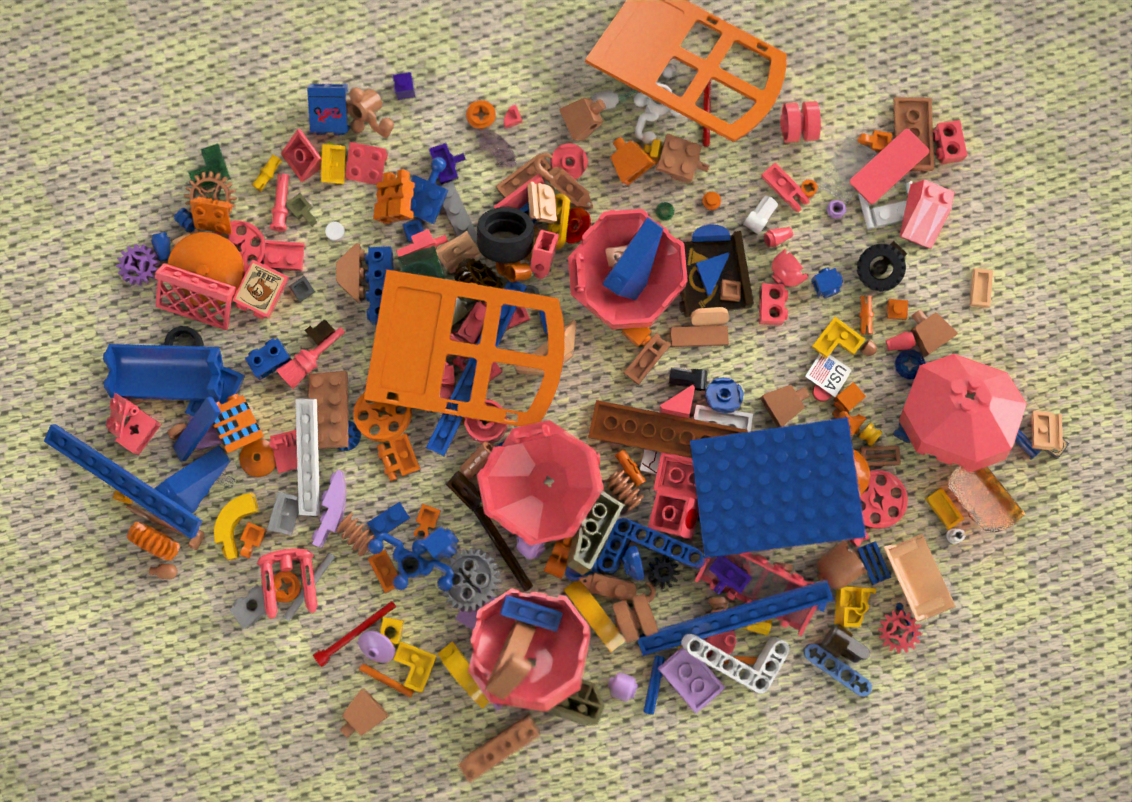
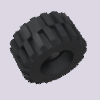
[857,244,906,292]

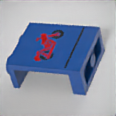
[307,84,350,136]

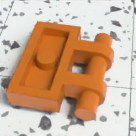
[377,433,421,482]

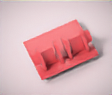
[345,142,388,185]
[106,393,139,439]
[269,430,297,473]

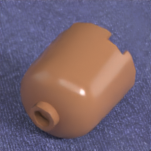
[817,540,867,589]

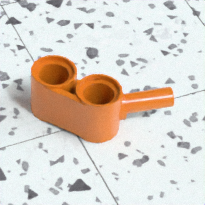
[496,261,531,282]
[544,536,573,579]

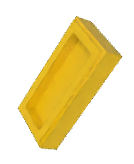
[925,487,964,530]

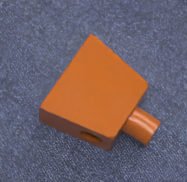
[611,137,656,185]

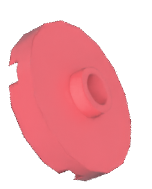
[550,143,588,180]

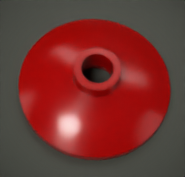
[566,207,591,244]

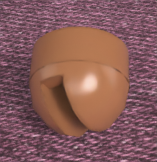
[860,339,877,356]

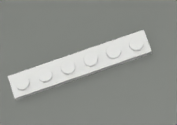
[296,399,320,516]

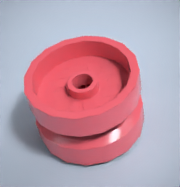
[464,399,508,444]

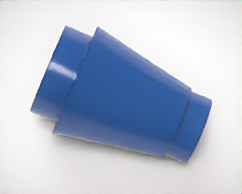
[151,233,170,261]

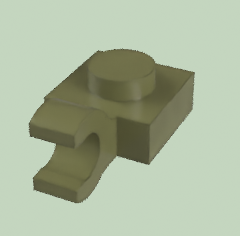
[285,193,318,227]

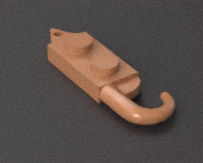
[534,153,593,208]
[579,572,656,603]

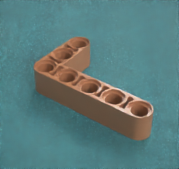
[485,620,536,700]

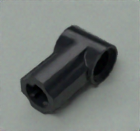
[669,367,708,391]

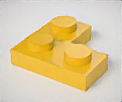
[812,317,866,358]
[393,641,438,693]

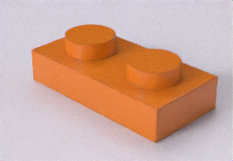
[368,550,399,593]

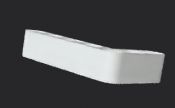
[681,634,789,693]

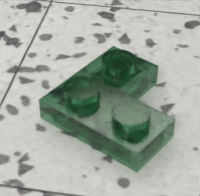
[188,143,231,191]

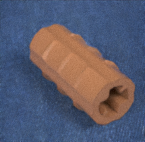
[460,441,495,479]

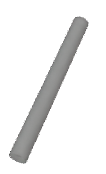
[283,552,335,621]

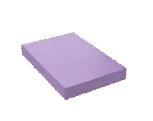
[657,645,725,714]

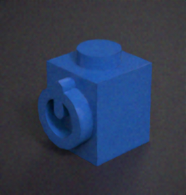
[811,268,843,298]

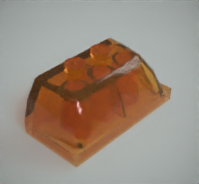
[948,465,1025,532]

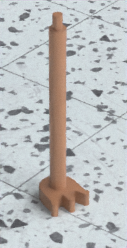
[126,505,205,550]

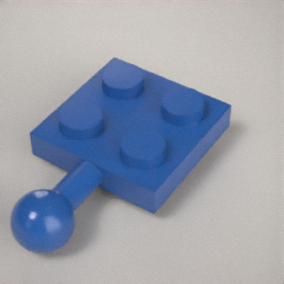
[410,157,448,224]

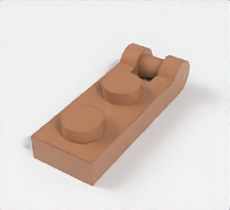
[624,333,671,385]

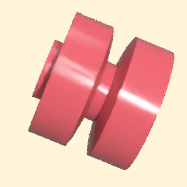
[780,101,821,143]

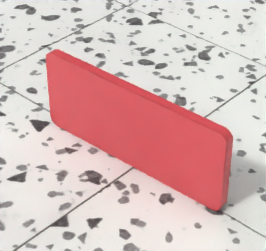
[850,129,929,204]

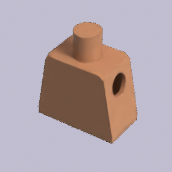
[559,98,606,141]
[910,309,958,357]
[760,385,810,428]
[340,688,390,738]

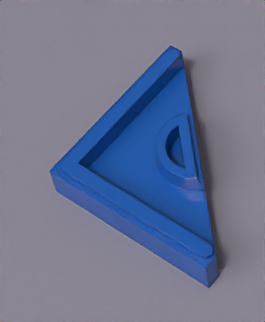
[695,253,729,297]

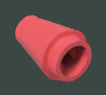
[764,227,793,247]
[886,331,916,351]

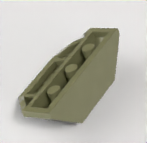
[546,679,605,725]

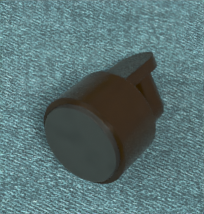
[822,624,870,663]

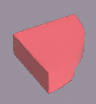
[504,104,523,129]

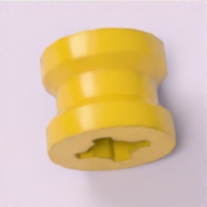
[858,422,882,447]

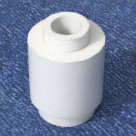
[591,89,619,110]

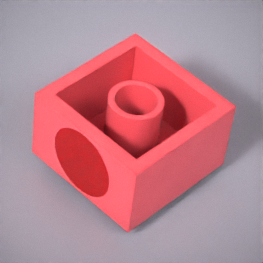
[648,490,699,540]

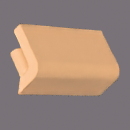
[884,534,956,622]

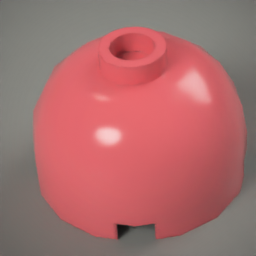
[771,249,808,287]

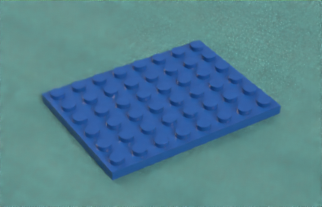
[690,417,866,558]

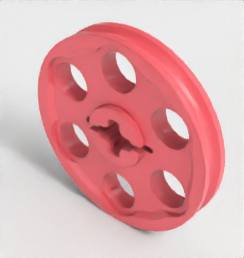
[214,220,267,276]
[860,470,908,529]

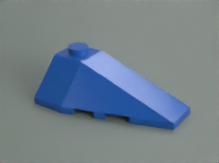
[602,217,663,300]
[154,445,231,514]

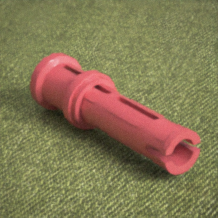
[270,173,290,232]

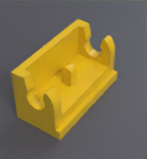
[321,144,346,184]

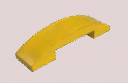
[563,581,625,652]

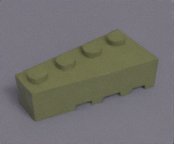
[566,491,624,575]

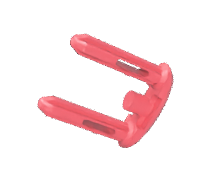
[257,548,318,619]

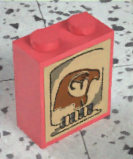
[232,260,289,320]

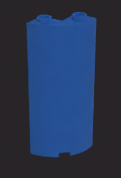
[103,344,224,401]

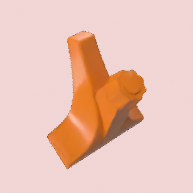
[832,409,866,436]

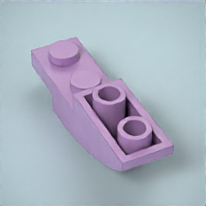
[312,469,347,548]

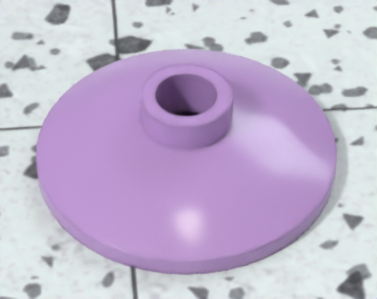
[358,631,395,663]

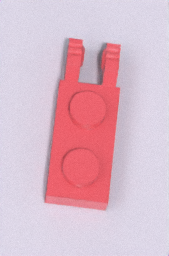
[761,162,810,212]

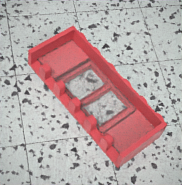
[695,553,818,636]

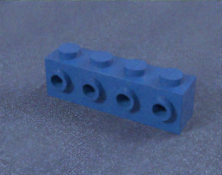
[365,246,394,325]
[422,527,459,561]

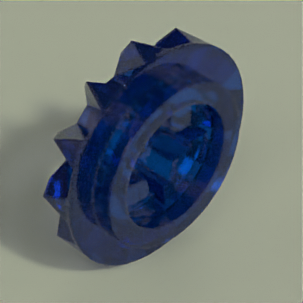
[894,349,926,380]

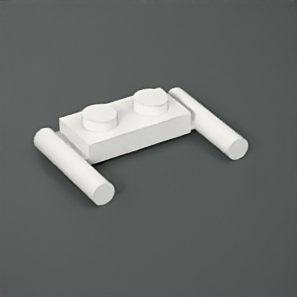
[858,182,912,230]

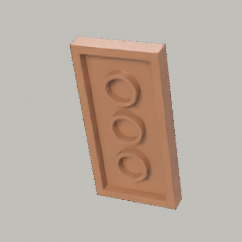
[893,97,934,171]
[309,371,348,450]

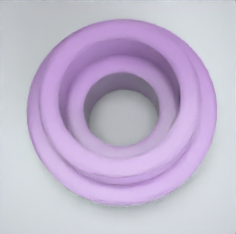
[827,200,846,219]

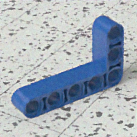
[598,518,706,574]

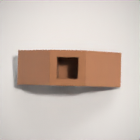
[336,243,365,303]

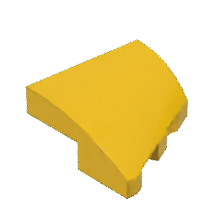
[834,586,877,627]

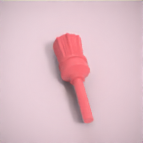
[276,327,345,389]

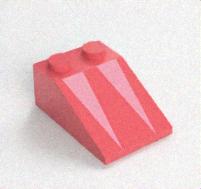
[899,180,955,249]

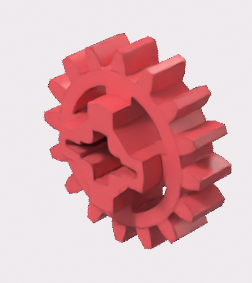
[878,610,923,653]

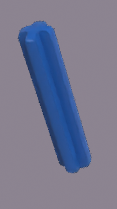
[643,655,665,715]

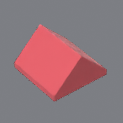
[281,129,322,182]
[659,385,695,418]

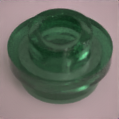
[656,202,674,221]

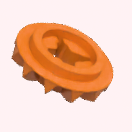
[466,100,496,130]
[269,571,301,603]

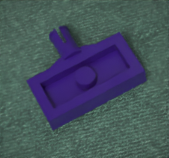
[429,143,466,185]
[709,556,752,595]

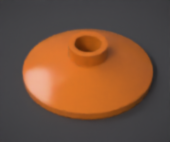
[239,439,276,477]

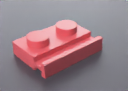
[264,240,305,271]

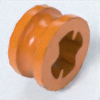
[800,179,818,198]

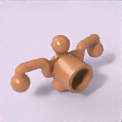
[346,87,394,138]

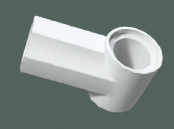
[743,195,778,235]

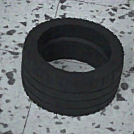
[477,207,534,264]

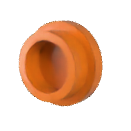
[702,191,721,210]

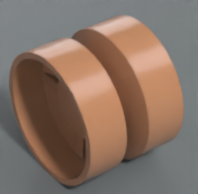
[613,593,659,644]

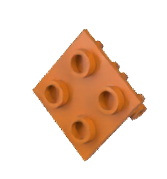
[190,196,233,235]

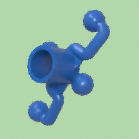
[368,533,454,591]

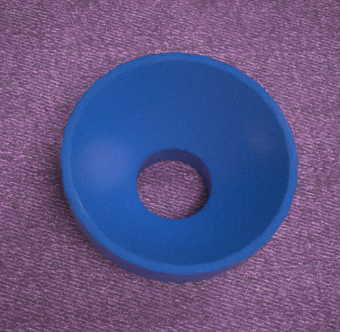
[622,545,644,581]

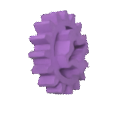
[116,244,160,286]

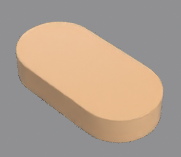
[691,307,729,327]

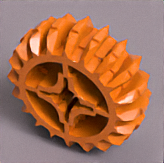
[126,522,180,561]

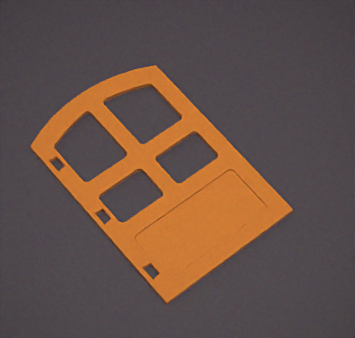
[585,0,787,142]
[364,270,565,426]

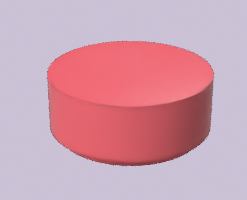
[813,384,832,402]

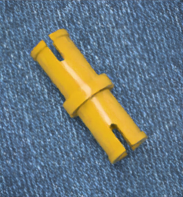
[252,154,282,192]

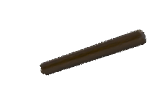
[474,506,533,592]

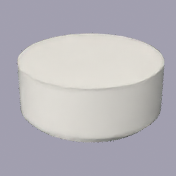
[325,222,345,242]

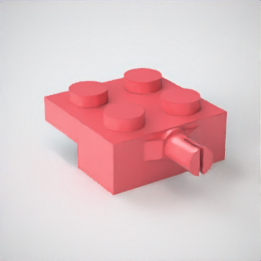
[396,229,448,267]

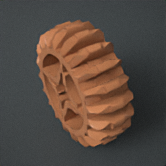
[184,171,237,214]

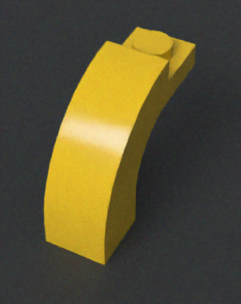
[214,492,259,561]
[438,641,490,709]

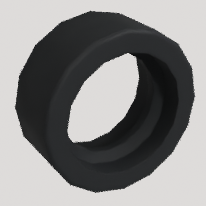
[164,326,204,347]

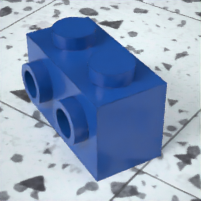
[245,338,292,380]

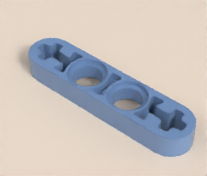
[804,644,872,696]

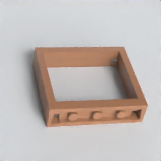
[458,713,540,783]

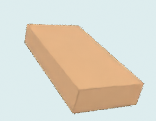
[970,268,993,308]

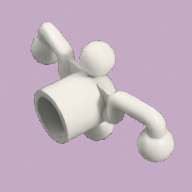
[634,63,681,145]

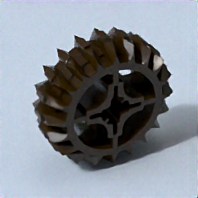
[454,258,503,304]

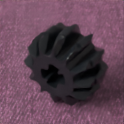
[646,556,680,589]

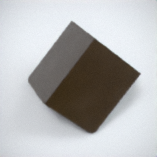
[305,319,335,345]

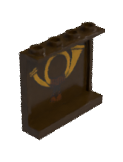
[679,231,754,318]

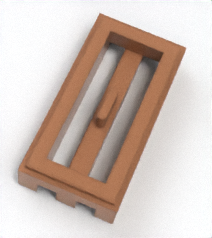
[860,446,901,467]

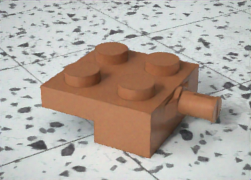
[656,133,710,184]

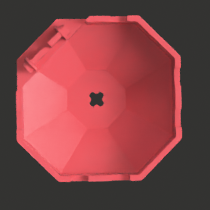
[568,209,687,330]
[899,354,1027,472]
[477,420,603,545]
[468,589,590,712]

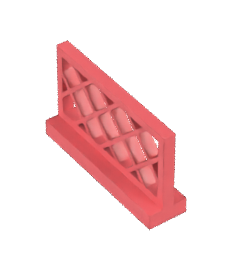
[155,263,236,330]

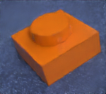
[887,299,908,320]

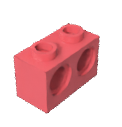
[933,120,968,164]
[759,283,788,325]

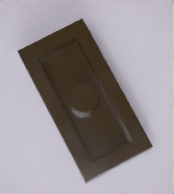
[446,471,482,512]

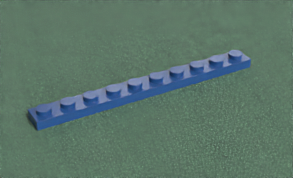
[426,280,527,457]
[44,424,203,539]
[637,580,834,656]

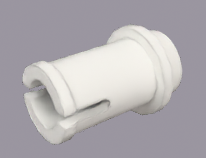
[946,529,966,544]

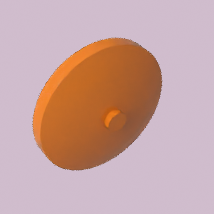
[167,232,245,308]

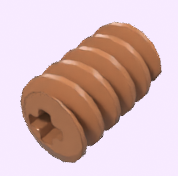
[603,470,644,513]
[336,513,375,556]

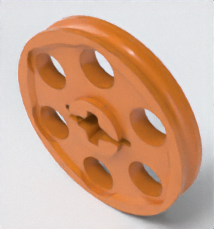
[353,392,412,442]

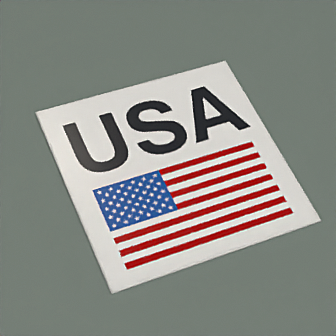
[805,354,852,397]

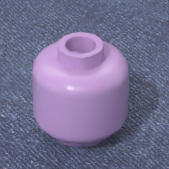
[516,536,545,559]
[607,672,638,702]

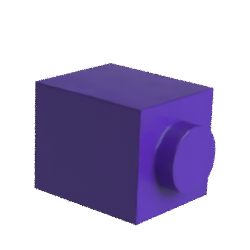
[393,72,416,100]

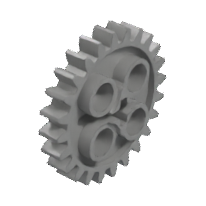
[441,548,502,613]

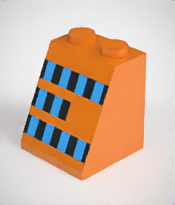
[213,393,264,453]

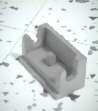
[268,492,299,536]

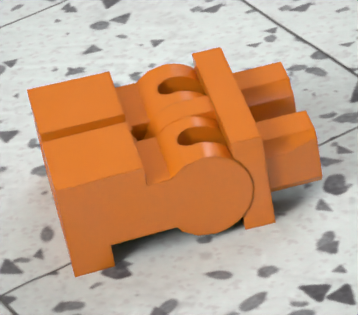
[373,169,415,224]

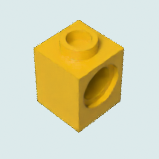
[380,617,405,646]

